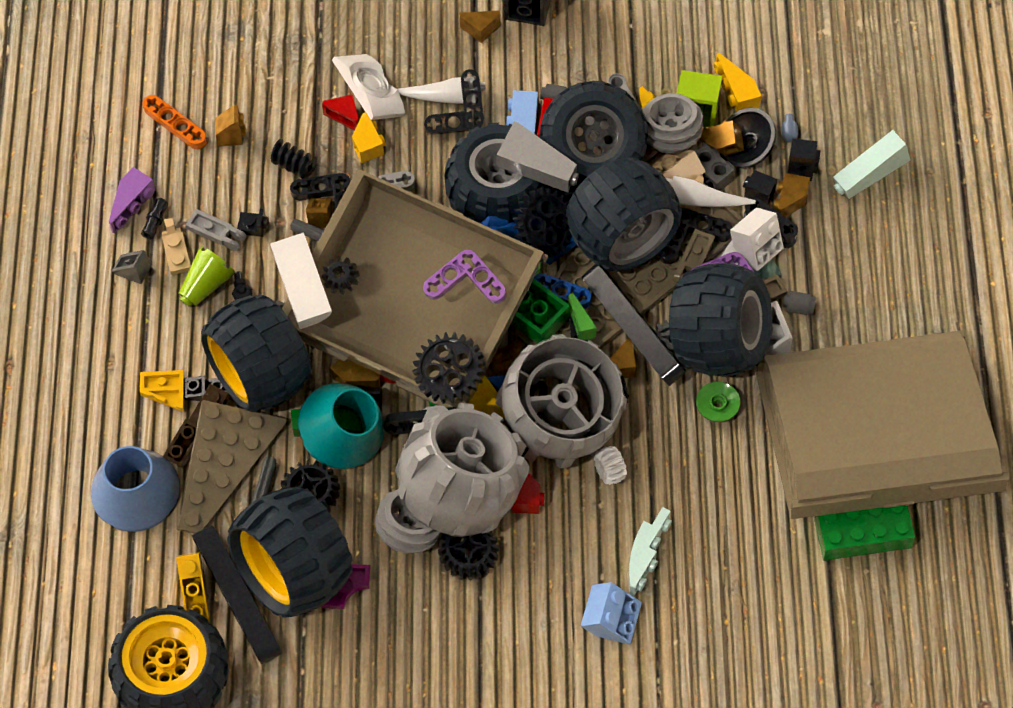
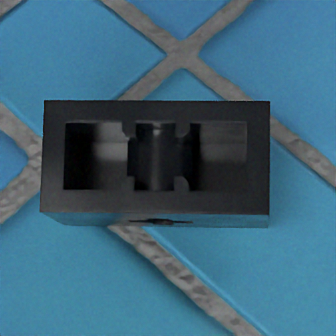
[787,138,821,181]

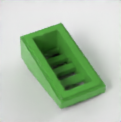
[568,293,597,341]

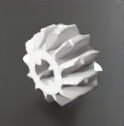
[594,446,627,485]

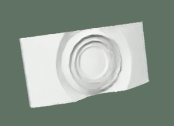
[332,54,405,120]

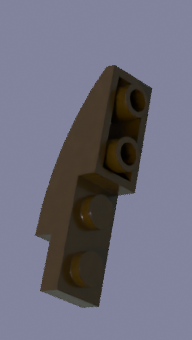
[163,384,231,468]

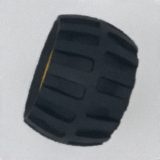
[227,487,353,618]

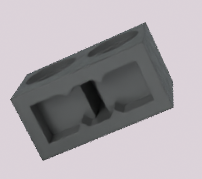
[695,143,735,191]

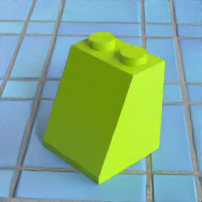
[676,70,722,128]

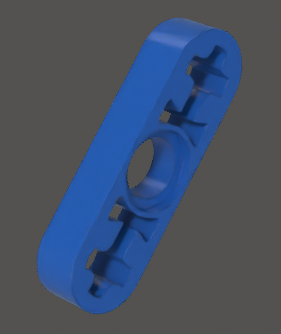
[534,273,591,309]

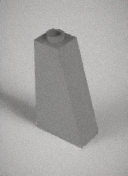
[497,121,579,192]

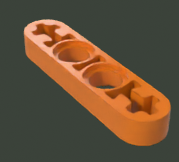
[142,95,207,149]

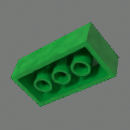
[511,279,570,344]
[814,505,915,561]

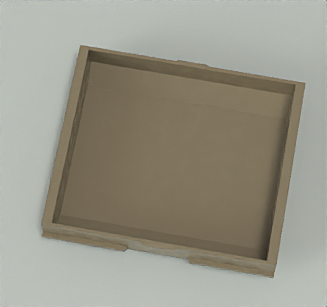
[282,169,548,407]
[756,330,1010,519]

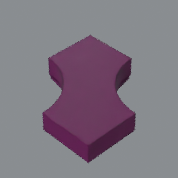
[321,564,371,609]

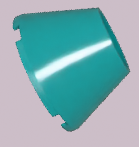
[298,383,385,469]

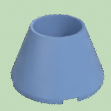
[91,446,180,532]

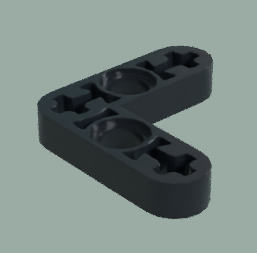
[424,69,484,134]
[290,173,351,208]
[659,208,732,264]

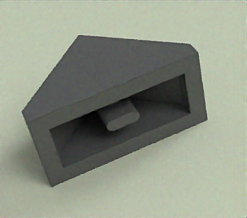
[111,250,151,284]

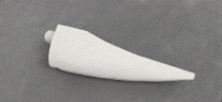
[398,77,486,104]
[666,176,756,207]

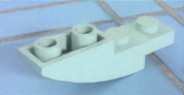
[629,507,672,596]

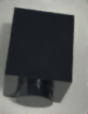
[743,170,777,205]

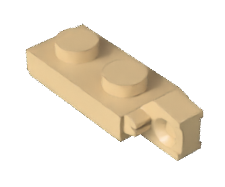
[162,218,191,275]

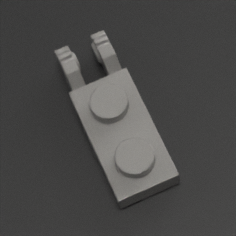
[185,209,247,251]

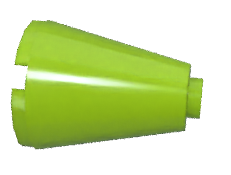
[179,246,235,307]

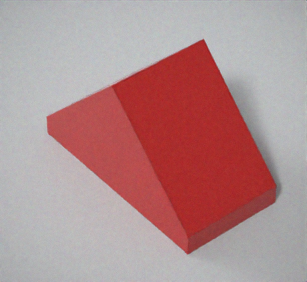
[322,94,359,131]

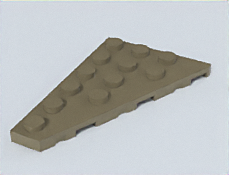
[177,400,286,534]

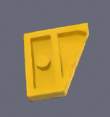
[140,370,185,412]

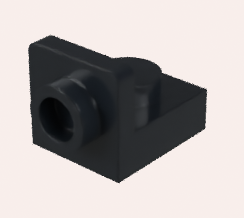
[237,208,269,237]

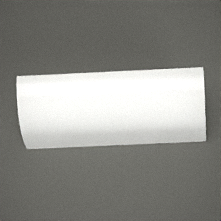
[270,233,332,329]

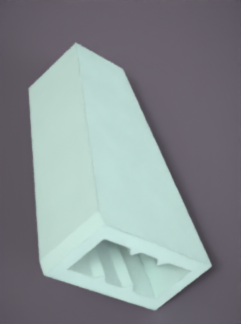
[833,130,910,199]

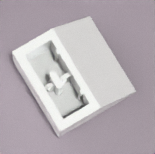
[730,208,784,271]

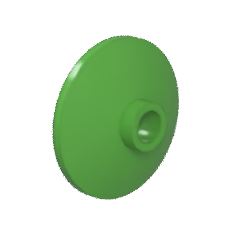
[696,382,740,422]

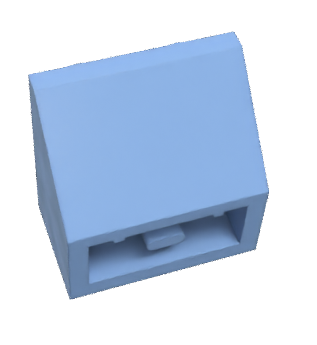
[581,582,642,644]

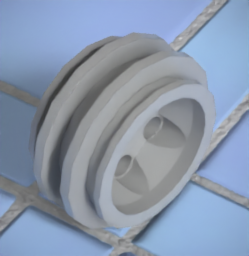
[642,93,703,153]
[374,489,441,553]

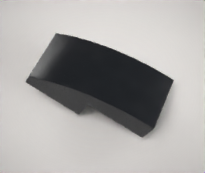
[184,376,231,401]

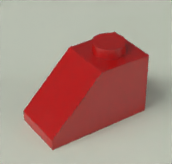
[512,472,545,514]

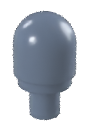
[781,114,798,142]

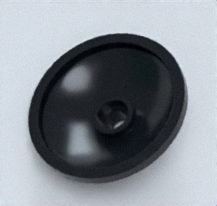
[720,108,777,168]

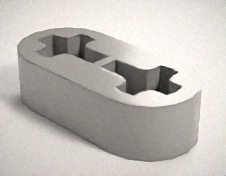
[378,171,415,191]

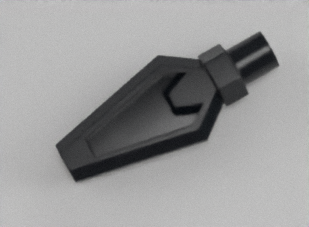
[232,271,252,300]

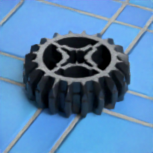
[280,460,340,513]
[438,531,499,581]

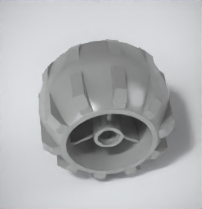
[495,334,627,468]
[395,402,530,537]

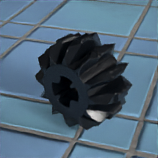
[322,256,360,295]

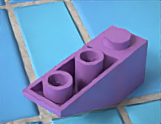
[109,167,155,234]

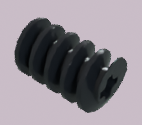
[270,139,317,179]

